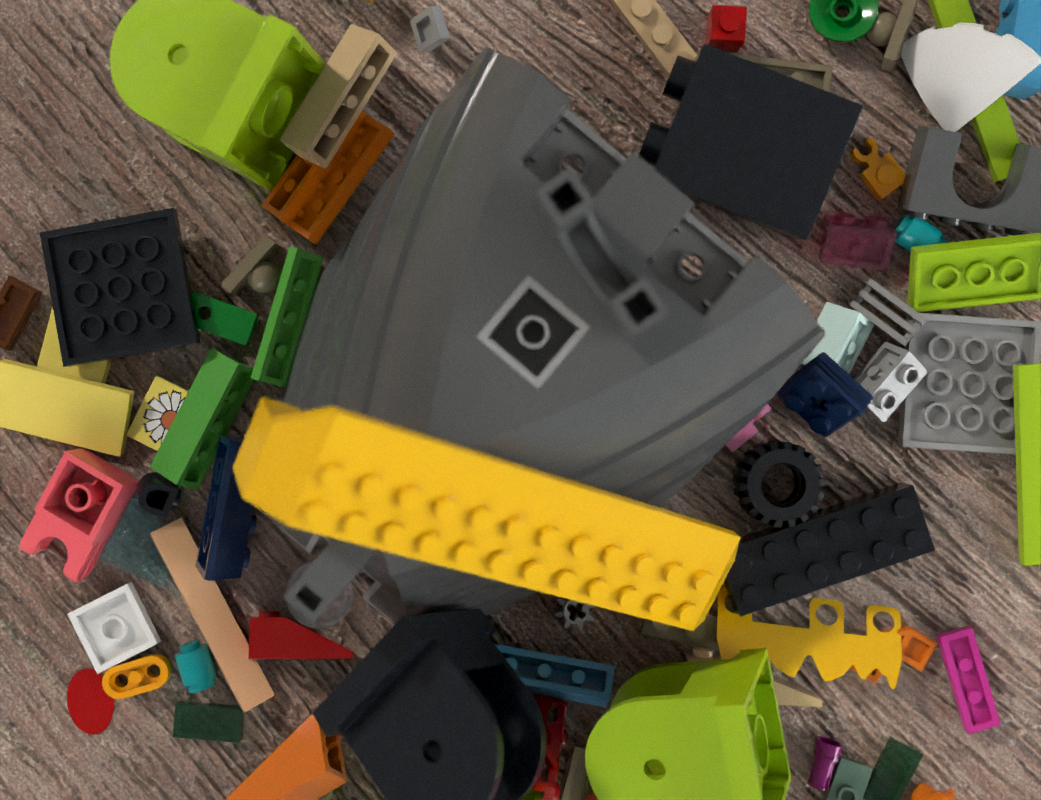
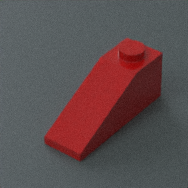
[248,611,353,660]

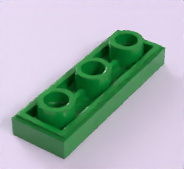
[191,290,260,346]

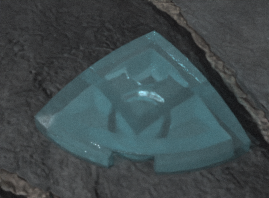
[98,498,169,587]

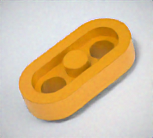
[102,653,172,699]

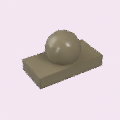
[867,0,919,72]
[221,235,282,296]

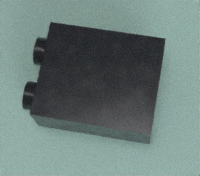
[638,44,863,240]

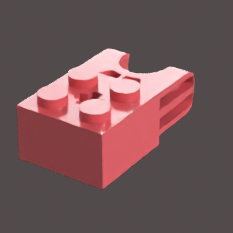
[19,448,139,583]

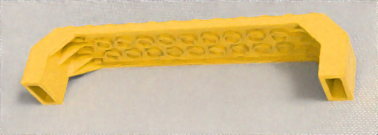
[233,396,741,631]

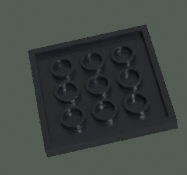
[40,208,200,367]

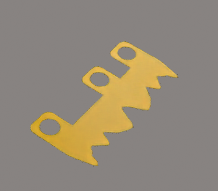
[717,587,902,690]

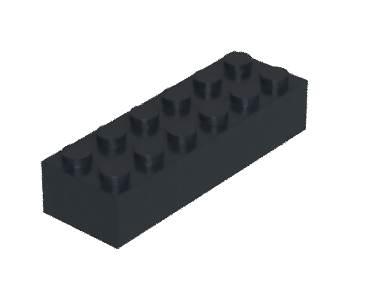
[724,483,935,617]

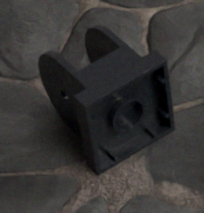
[312,609,547,800]

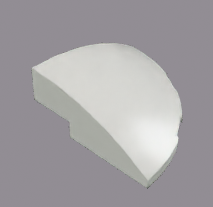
[901,23,1041,132]

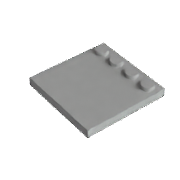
[898,313,1041,454]

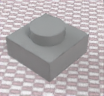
[410,6,450,52]

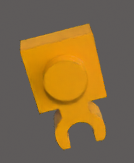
[849,137,905,201]

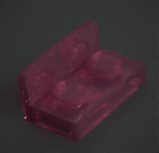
[818,212,897,271]

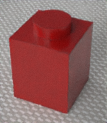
[705,5,747,53]

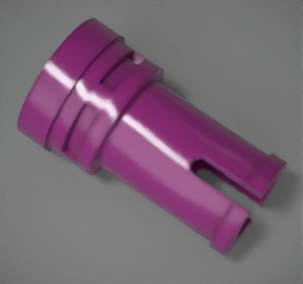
[807,736,843,791]

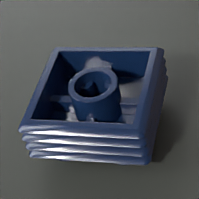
[777,352,873,437]

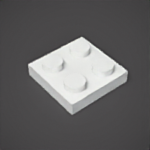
[67,582,161,674]

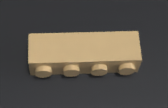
[280,24,397,169]

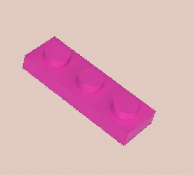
[936,625,1001,734]

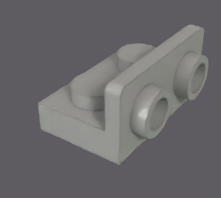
[854,341,927,422]

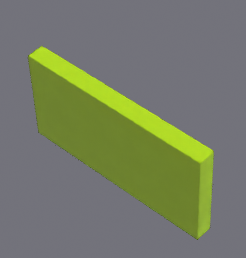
[907,233,1041,312]

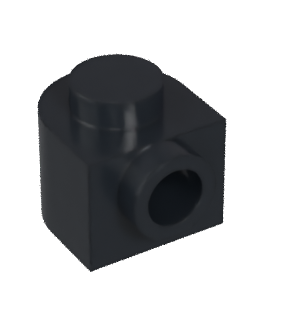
[137,472,182,518]

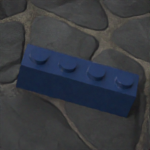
[196,434,257,581]

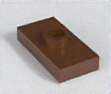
[0,275,43,351]

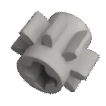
[555,596,595,630]

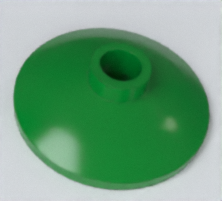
[809,0,879,42]

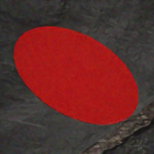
[67,668,114,734]

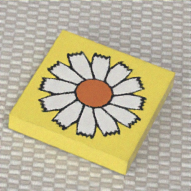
[126,375,189,451]

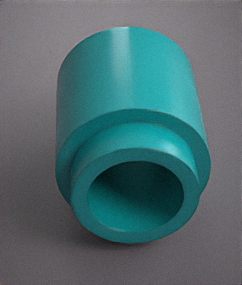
[893,214,946,252]
[174,640,217,693]

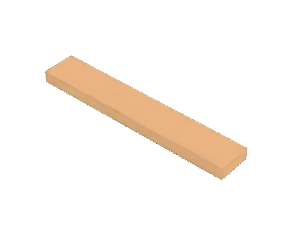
[150,517,275,713]

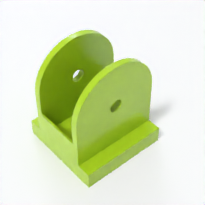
[110,0,326,192]
[585,648,791,800]

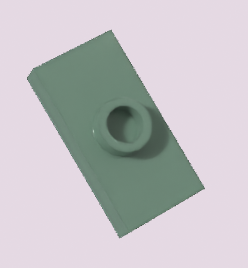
[823,755,873,800]

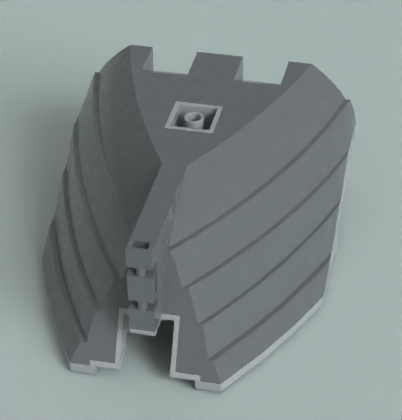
[259,47,825,625]

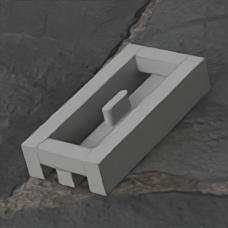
[850,278,927,346]

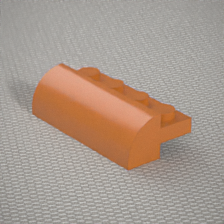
[261,111,395,245]

